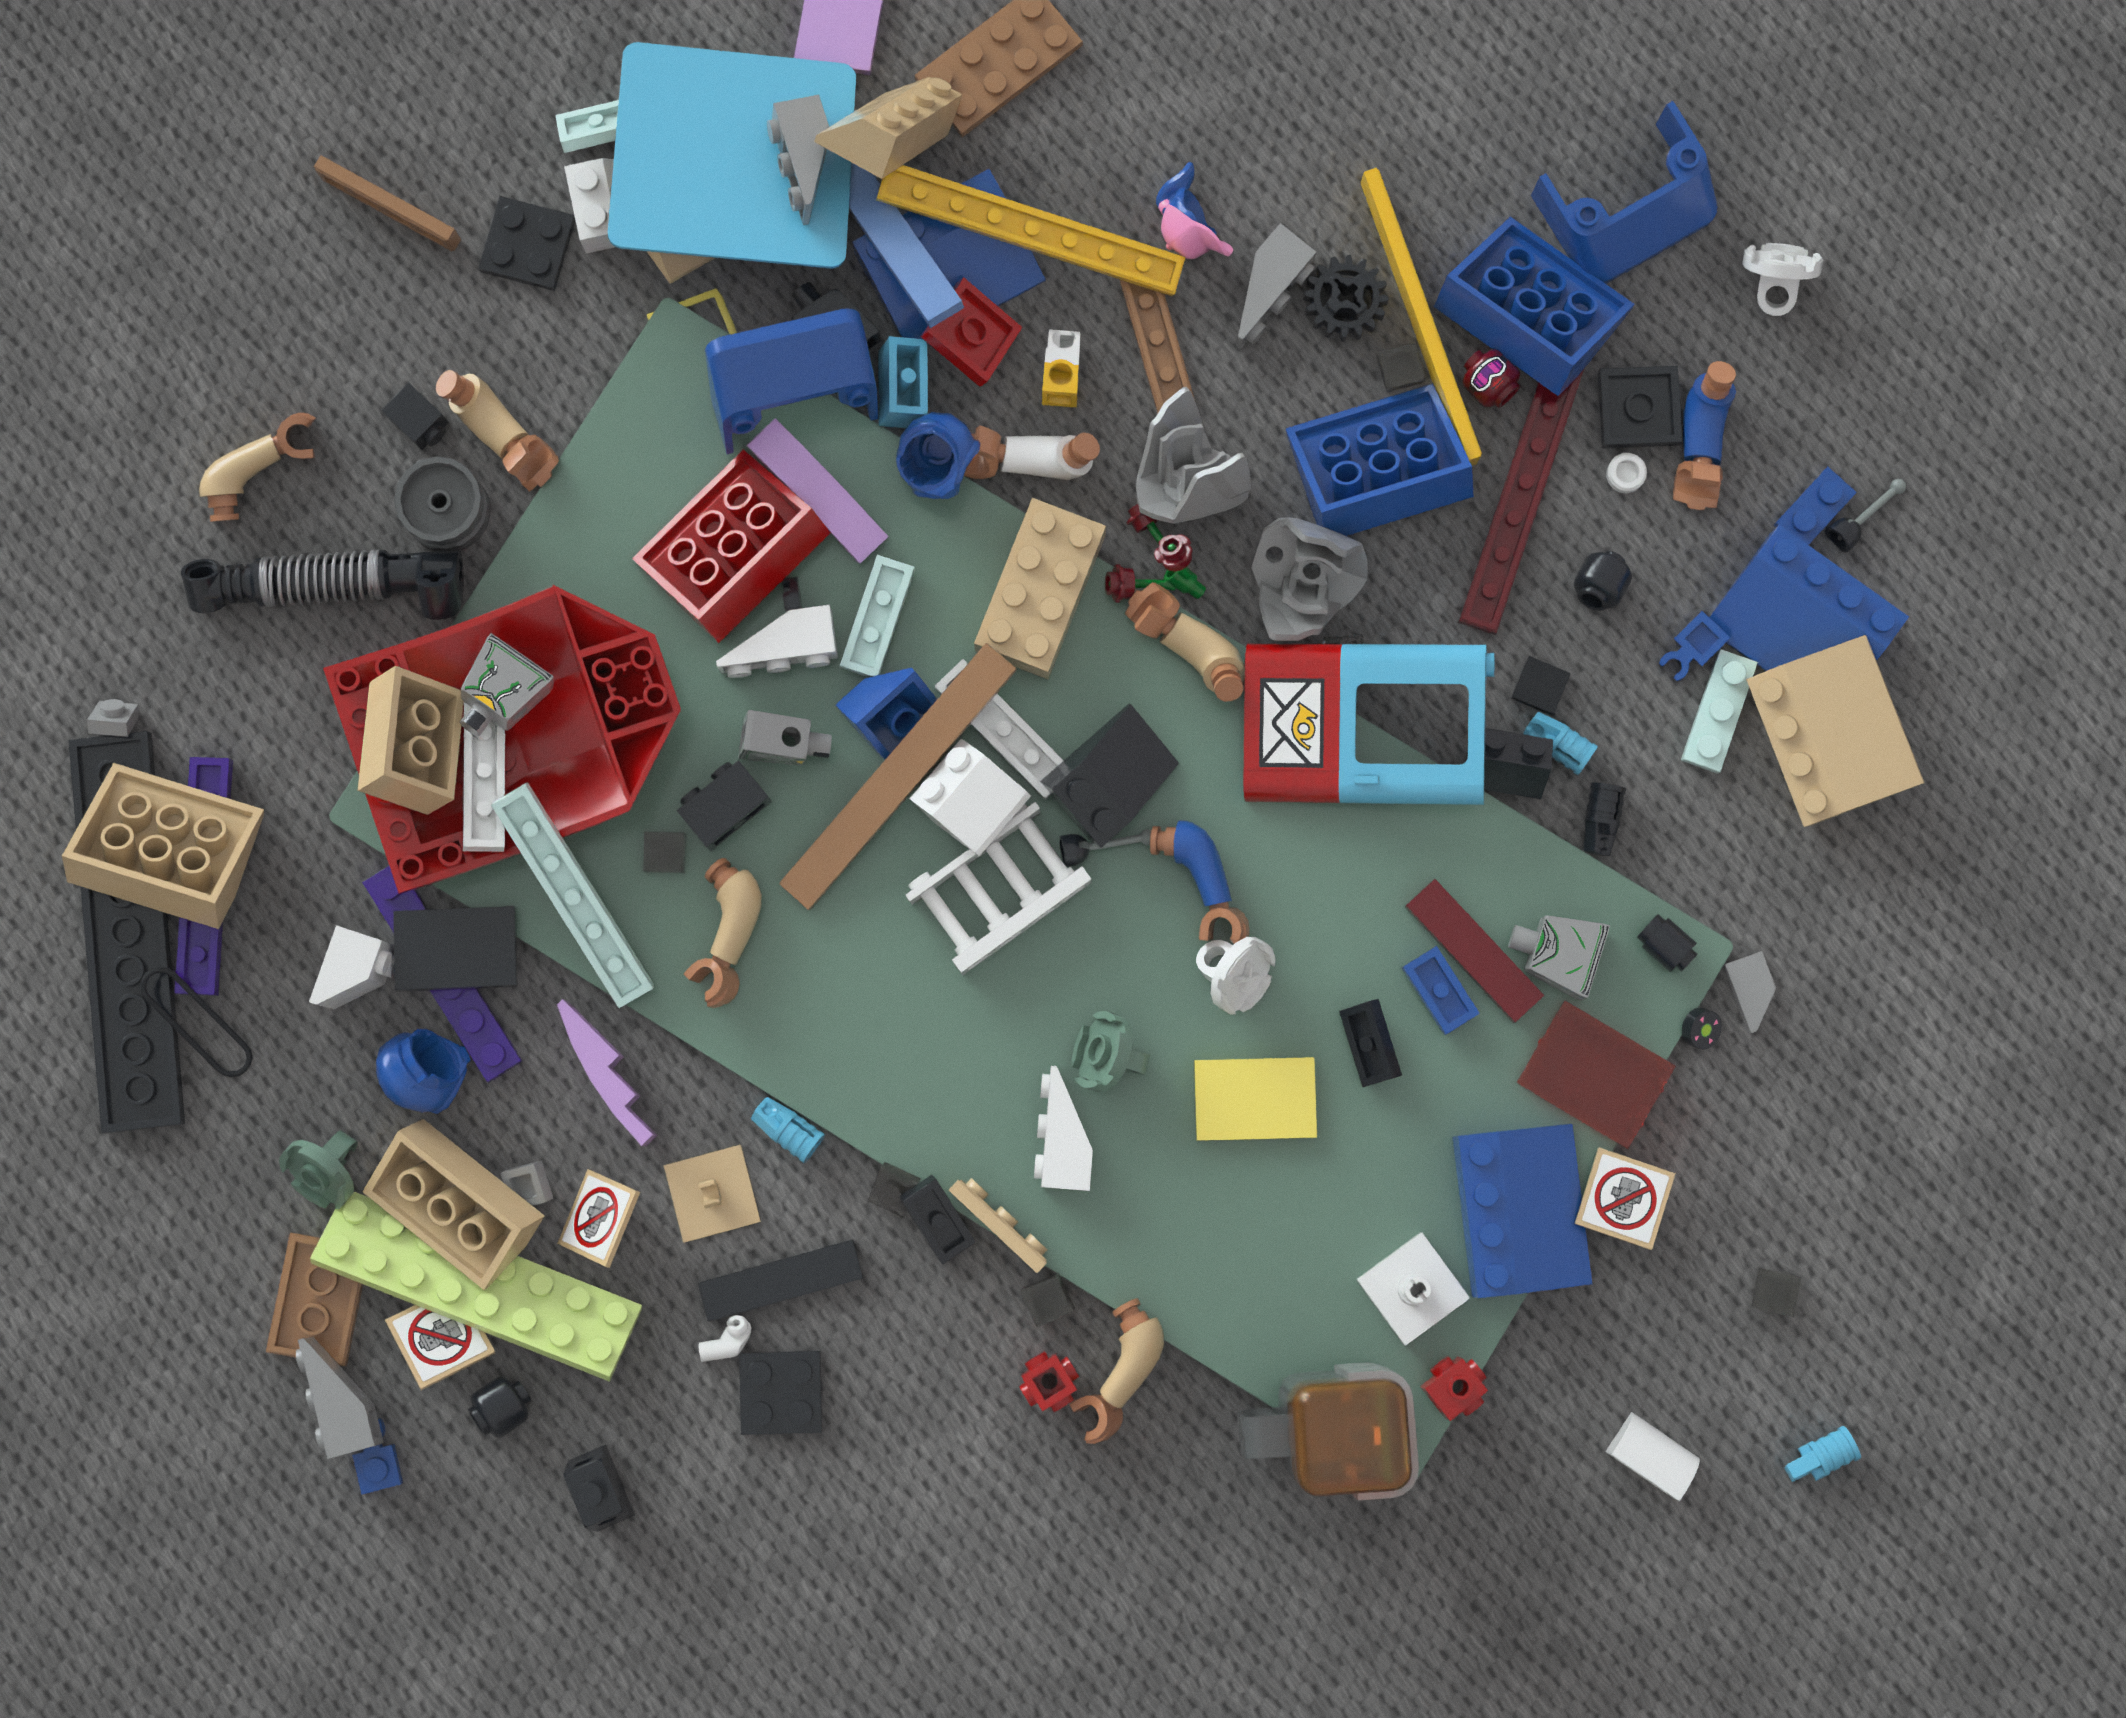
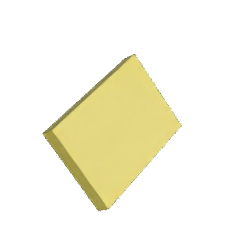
[1194,1057,1317,1141]

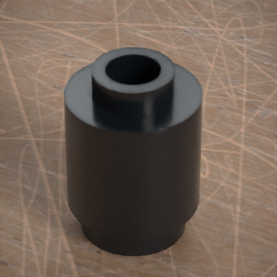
[1637,914,1697,972]

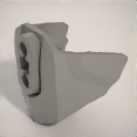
[1136,387,1251,524]
[1251,517,1368,641]

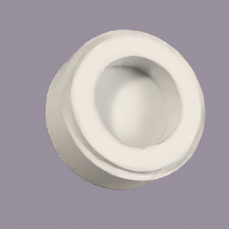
[1606,453,1647,493]

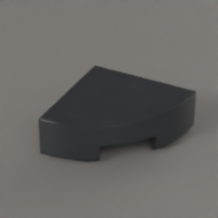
[782,576,802,612]

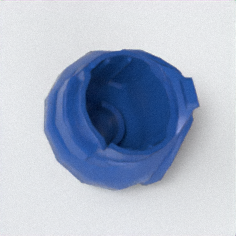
[896,412,980,499]
[376,1029,471,1114]

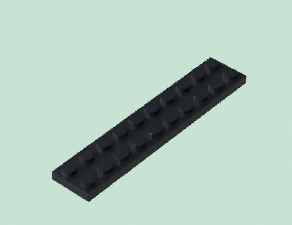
[68,731,185,1134]

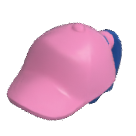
[1156,162,1233,259]

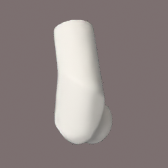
[699,1315,751,1362]

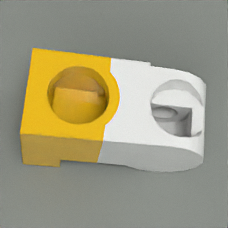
[1042,329,1080,408]

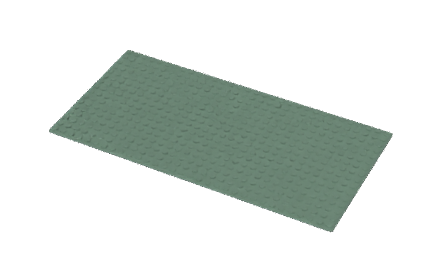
[329,298,1733,1479]

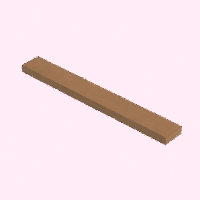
[779,643,1018,910]

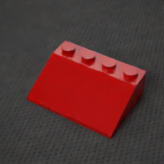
[632,449,831,643]

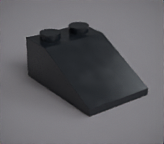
[1040,703,1179,848]

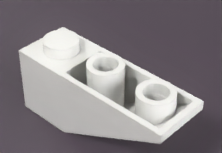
[716,605,838,678]
[1034,1066,1093,1191]

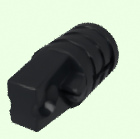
[1584,782,1626,856]

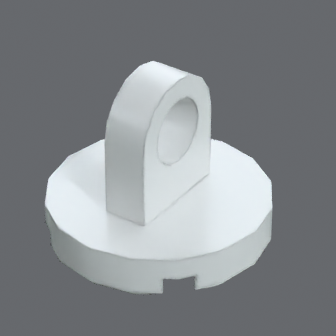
[1742,243,1823,316]
[1196,937,1276,1014]

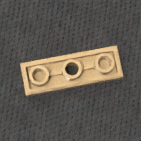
[949,1178,1048,1273]

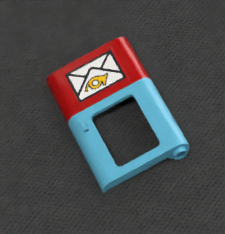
[1243,644,1495,805]

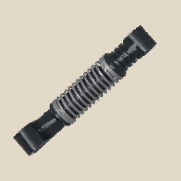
[181,549,464,620]

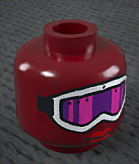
[1462,349,1521,408]

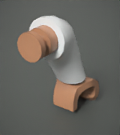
[964,426,1100,480]

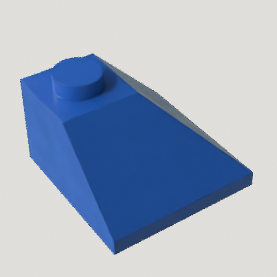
[836,668,937,761]

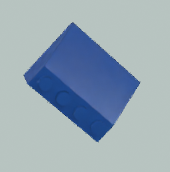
[852,169,1046,344]
[1434,216,1635,396]
[1285,384,1474,536]
[1709,524,1909,671]
[1452,1124,1592,1298]

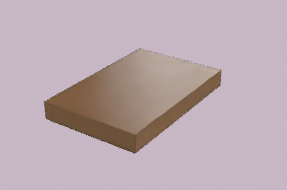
[266,1233,363,1366]

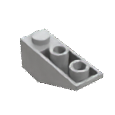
[767,95,829,225]
[1236,223,1316,349]
[296,1337,384,1459]

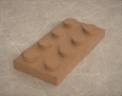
[914,0,1083,138]

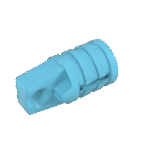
[1523,712,1598,775]
[751,1097,825,1163]
[1784,1426,1861,1482]

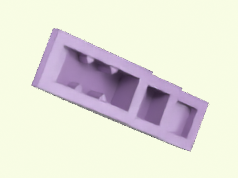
[746,418,888,563]
[557,999,657,1147]

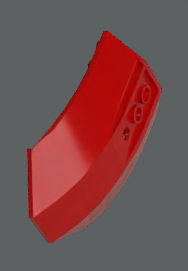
[323,585,681,894]

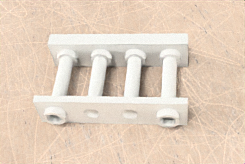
[906,802,1091,976]

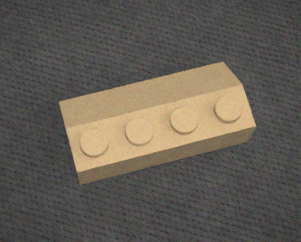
[814,77,962,179]
[363,1119,545,1290]

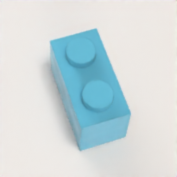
[878,336,928,428]

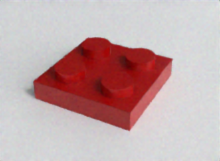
[921,277,1023,387]

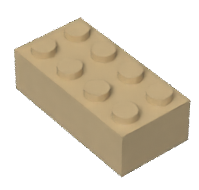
[974,498,1106,679]

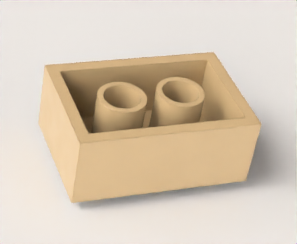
[358,666,464,815]

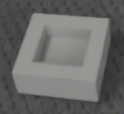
[87,699,139,737]
[500,1160,553,1206]

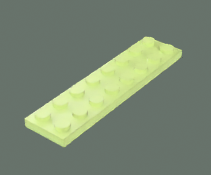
[310,1192,642,1382]

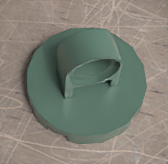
[1071,1011,1150,1092]
[279,1130,358,1209]

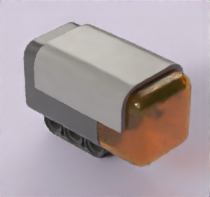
[1237,1362,1419,1500]

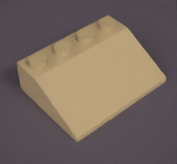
[1746,635,1925,827]
[62,763,264,929]

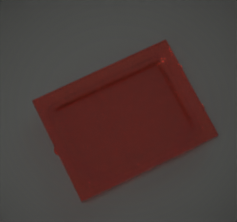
[1516,1001,1676,1149]

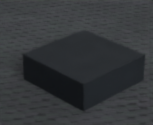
[1511,656,1571,716]

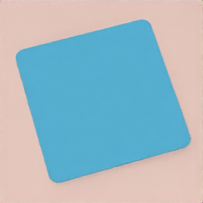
[608,42,856,269]

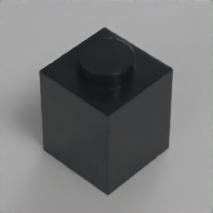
[381,382,449,450]

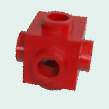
[1019,1351,1079,1412]
[1420,1356,1488,1421]

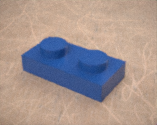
[1774,466,1857,545]
[1402,946,1480,1035]

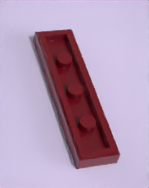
[1405,879,1545,1023]

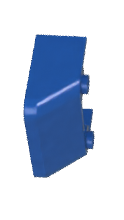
[1531,101,1718,284]
[705,309,878,455]

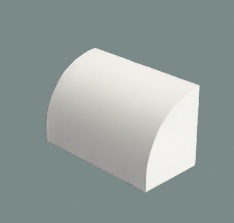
[1605,1412,1700,1501]

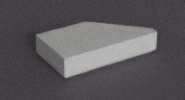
[1723,951,1776,1034]

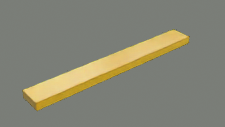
[876,165,1186,296]
[1361,168,1482,466]

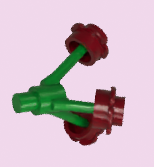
[1105,504,1206,603]

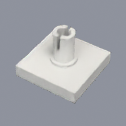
[1356,1232,1470,1346]

